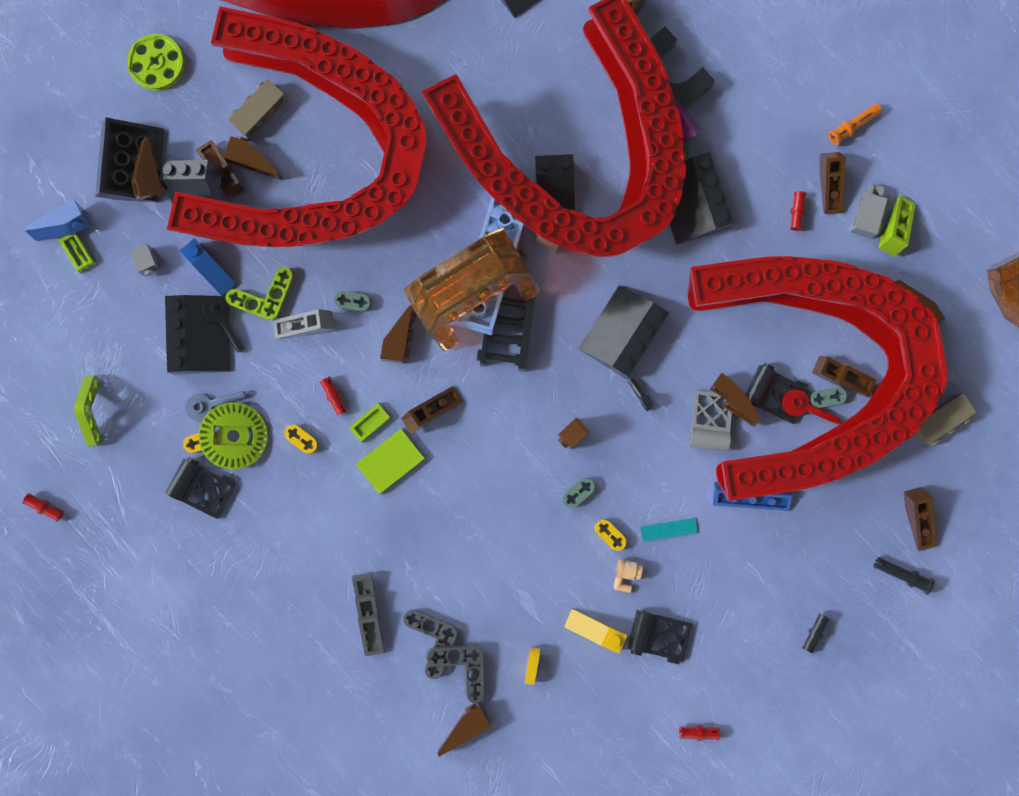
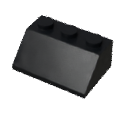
[161,160,223,204]

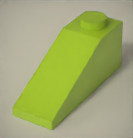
[878,195,916,257]

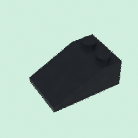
[535,154,575,211]

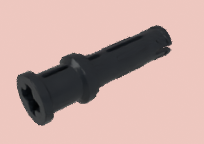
[873,557,935,595]

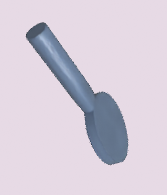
[185,391,246,421]

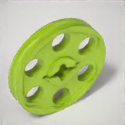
[127,34,185,91]

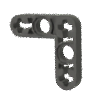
[403,609,457,679]
[426,644,484,703]

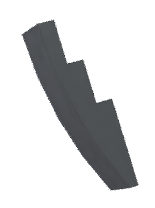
[352,572,384,656]

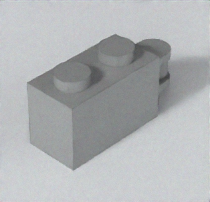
[850,183,888,239]

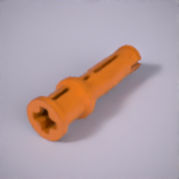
[828,103,882,146]

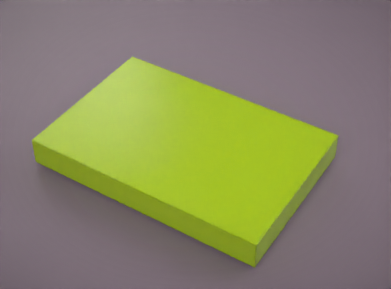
[356,429,425,495]

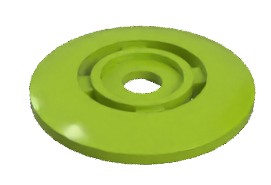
[199,402,268,470]

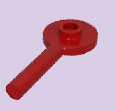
[782,389,840,424]

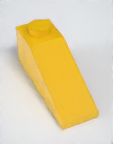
[564,609,627,654]

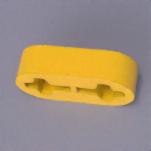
[284,425,318,454]
[183,431,219,453]
[595,520,626,551]
[524,647,540,685]

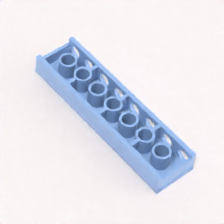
[455,197,524,335]

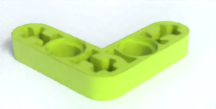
[226,267,294,321]
[74,375,101,447]

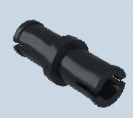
[802,613,830,654]

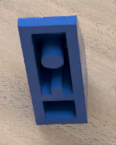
[24,199,91,241]
[180,238,237,296]

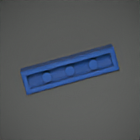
[713,482,793,511]

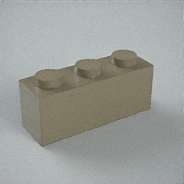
[229,79,287,140]
[915,393,977,446]

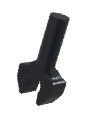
[628,378,653,412]

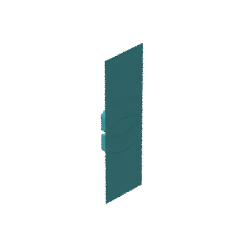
[640,518,698,542]

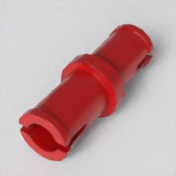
[790,191,806,231]
[319,376,348,416]
[22,493,64,522]
[679,725,720,741]

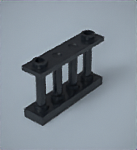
[477,289,535,372]

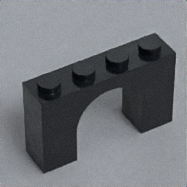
[650,26,715,110]

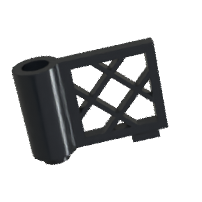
[745,363,810,424]
[165,457,236,519]
[628,610,692,664]

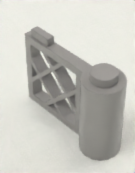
[689,390,734,451]

